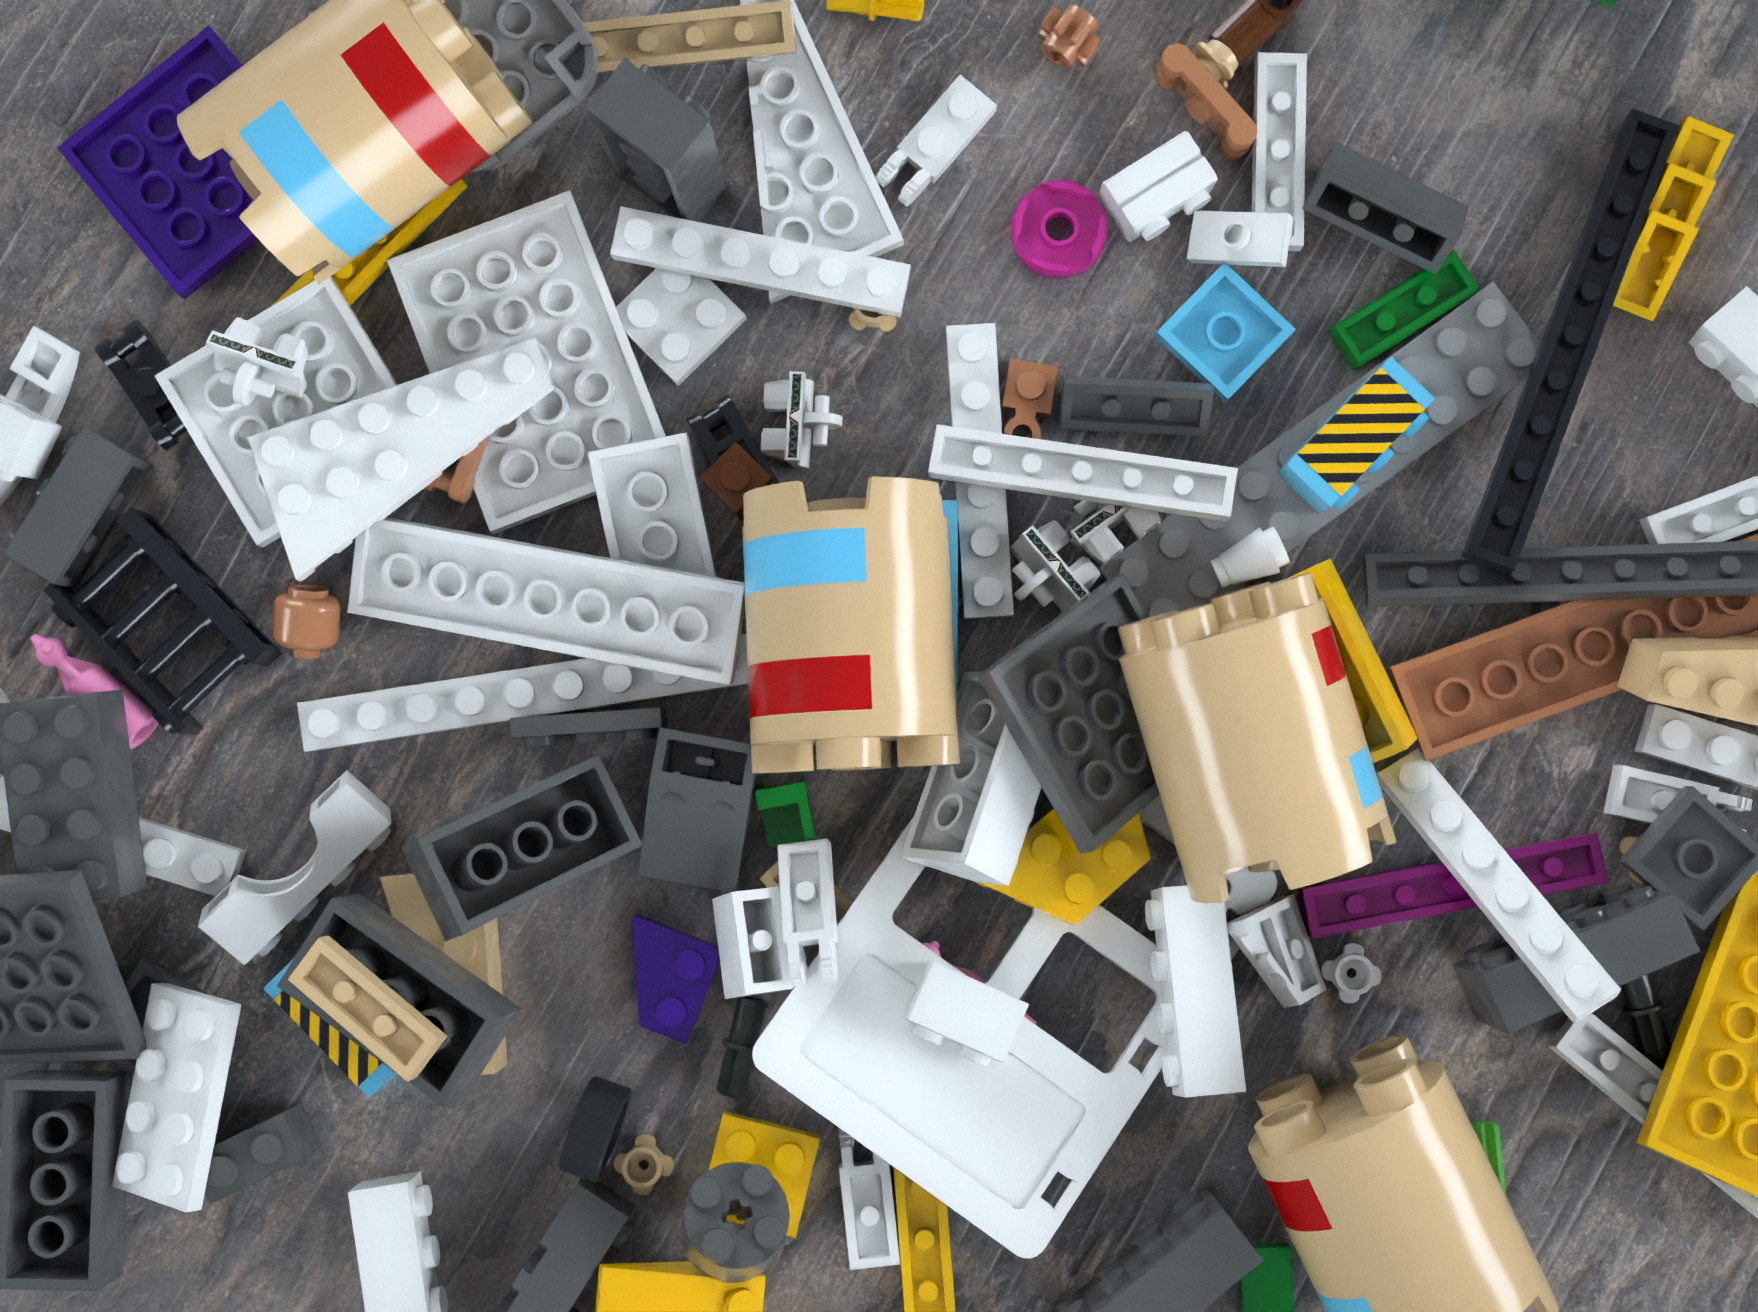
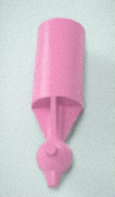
[31,634,159,749]

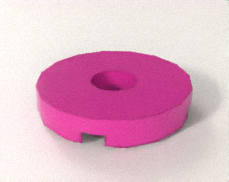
[1010,180,1108,279]

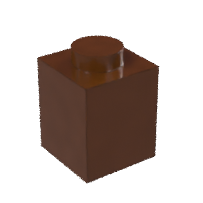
[700,442,774,521]

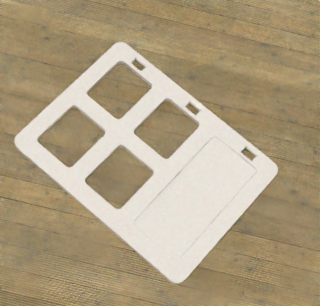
[752,795,1277,1258]

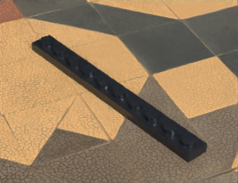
[1461,108,1679,575]

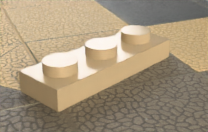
[288,935,447,1082]

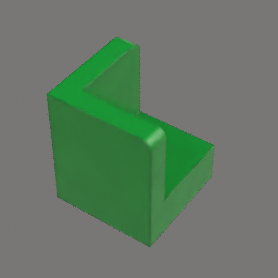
[755,781,817,848]

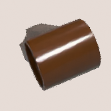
[1208,0,1302,67]

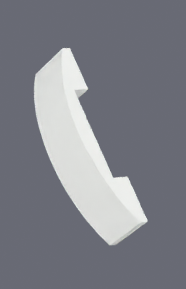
[0,326,80,506]

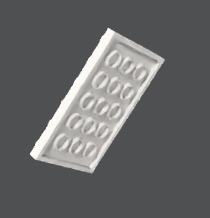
[387,190,666,534]

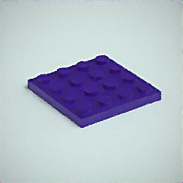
[57,25,259,299]

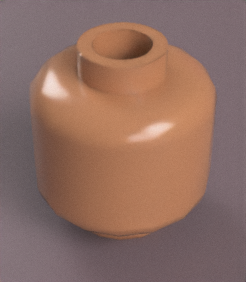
[272,584,341,659]

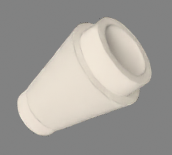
[1210,527,1290,588]

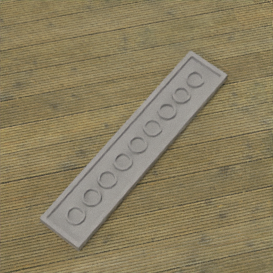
[1098,282,1541,618]

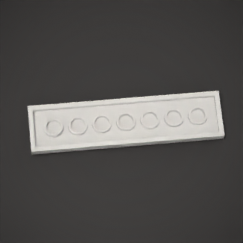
[347,517,745,685]

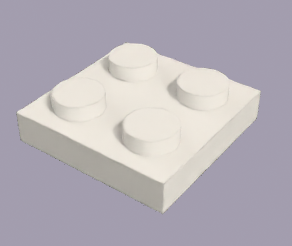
[616,268,747,386]

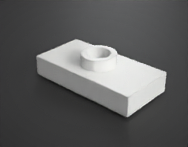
[1187,211,1294,267]

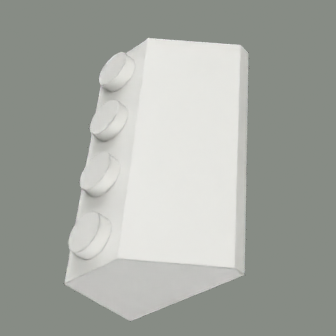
[900,672,1041,886]

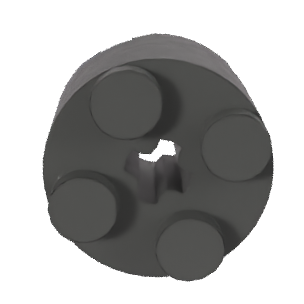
[681,1162,790,1283]

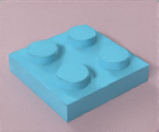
[1154,262,1296,403]

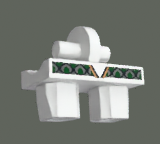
[206,317,308,406]
[761,371,843,469]
[1070,500,1161,566]
[1010,520,1100,612]

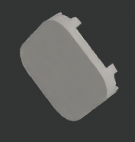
[444,0,599,172]

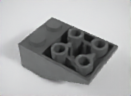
[638,727,759,892]

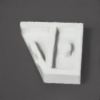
[1227,894,1327,1008]

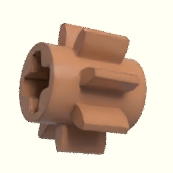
[1038,5,1101,69]

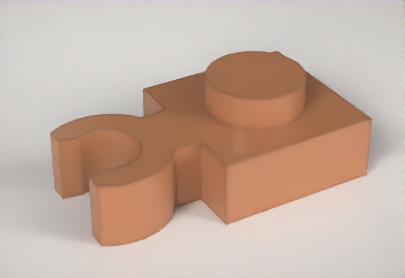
[1001,358,1059,439]

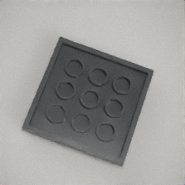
[977,574,1160,854]
[0,870,146,1064]

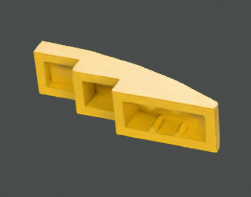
[1613,116,1734,322]

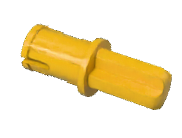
[826,0,925,21]

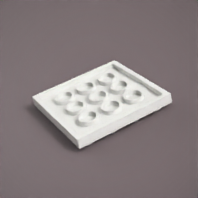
[155,276,398,548]

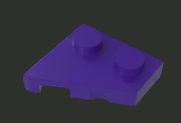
[631,914,720,1044]

